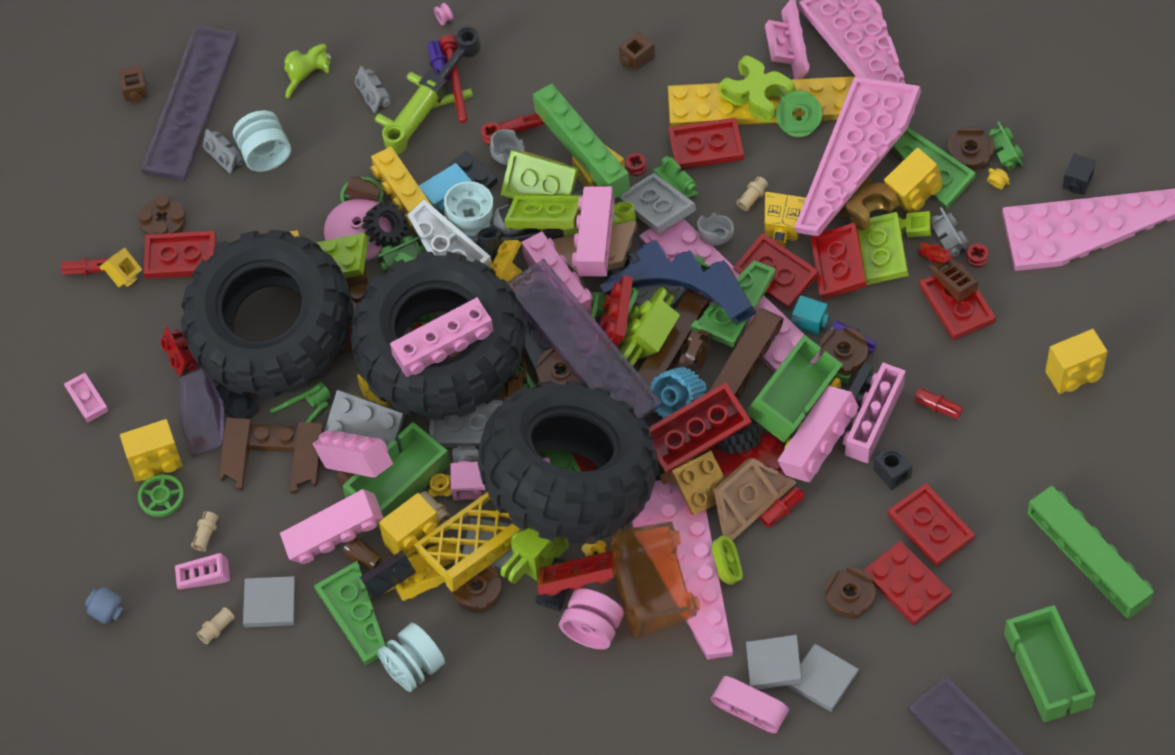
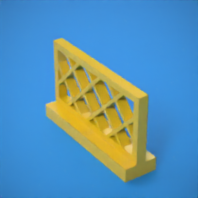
[414,492,522,592]

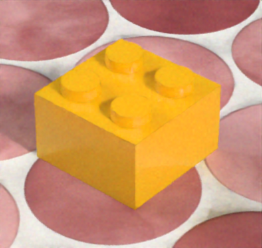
[884,147,943,213]
[1045,329,1108,394]
[119,419,183,482]
[379,493,440,557]

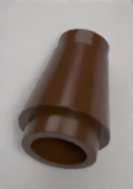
[345,176,381,201]
[343,538,381,569]

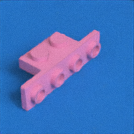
[765,0,809,79]

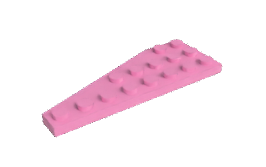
[799,0,915,114]
[795,77,921,236]
[1002,189,1175,271]
[632,480,733,659]

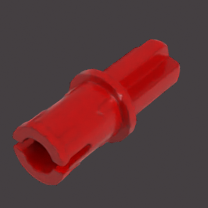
[499,113,545,133]
[917,242,952,264]
[61,258,108,276]
[914,387,963,419]
[759,487,805,528]

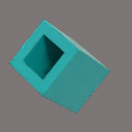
[792,295,830,336]

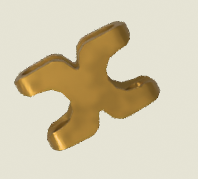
[836,176,899,230]

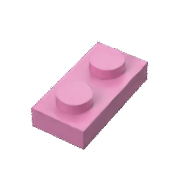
[64,373,109,423]

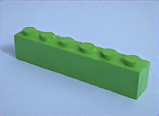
[533,83,630,199]
[1027,486,1154,620]

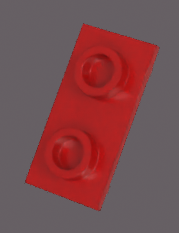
[160,326,197,377]

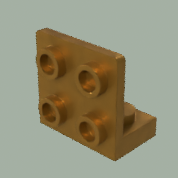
[659,451,725,516]

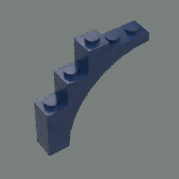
[600,240,757,326]

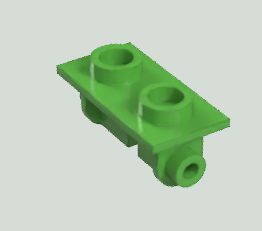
[988,121,1024,170]
[653,156,698,198]
[376,235,426,272]

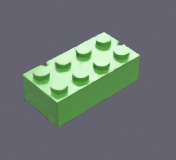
[745,335,843,442]
[343,422,450,529]
[1004,605,1095,723]

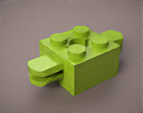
[614,287,680,370]
[500,528,569,584]

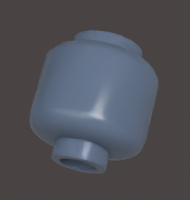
[85,587,124,624]

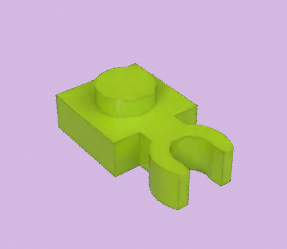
[899,211,931,238]

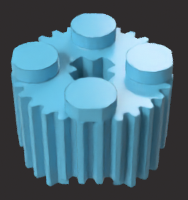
[649,367,707,419]

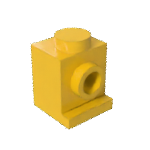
[99,247,142,287]

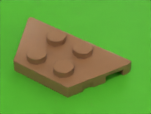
[552,221,637,277]
[714,458,797,541]

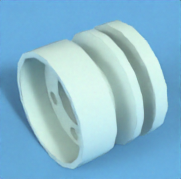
[233,110,291,172]
[444,182,493,243]
[377,623,445,692]

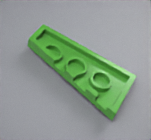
[892,127,976,210]
[691,261,776,348]
[314,561,386,666]

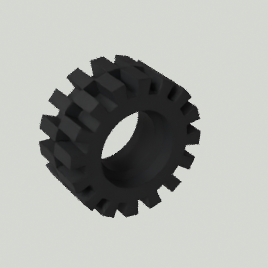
[362,202,408,247]
[717,416,761,454]

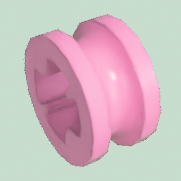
[434,3,454,25]

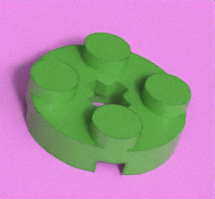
[775,90,822,137]

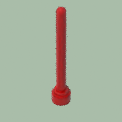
[439,34,468,123]

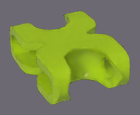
[717,56,796,122]

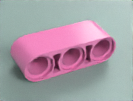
[711,676,789,733]

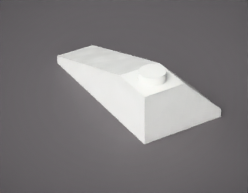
[408,200,492,266]

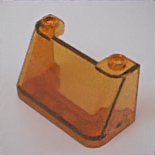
[610,521,700,639]

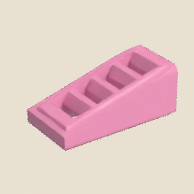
[175,553,230,590]

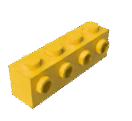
[370,147,433,236]

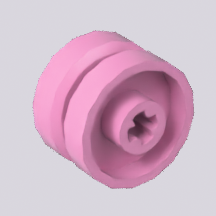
[559,589,624,649]

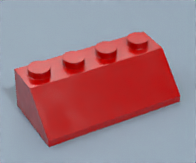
[649,382,752,474]

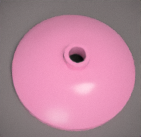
[324,199,392,262]

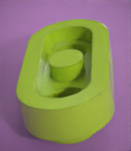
[712,535,743,585]

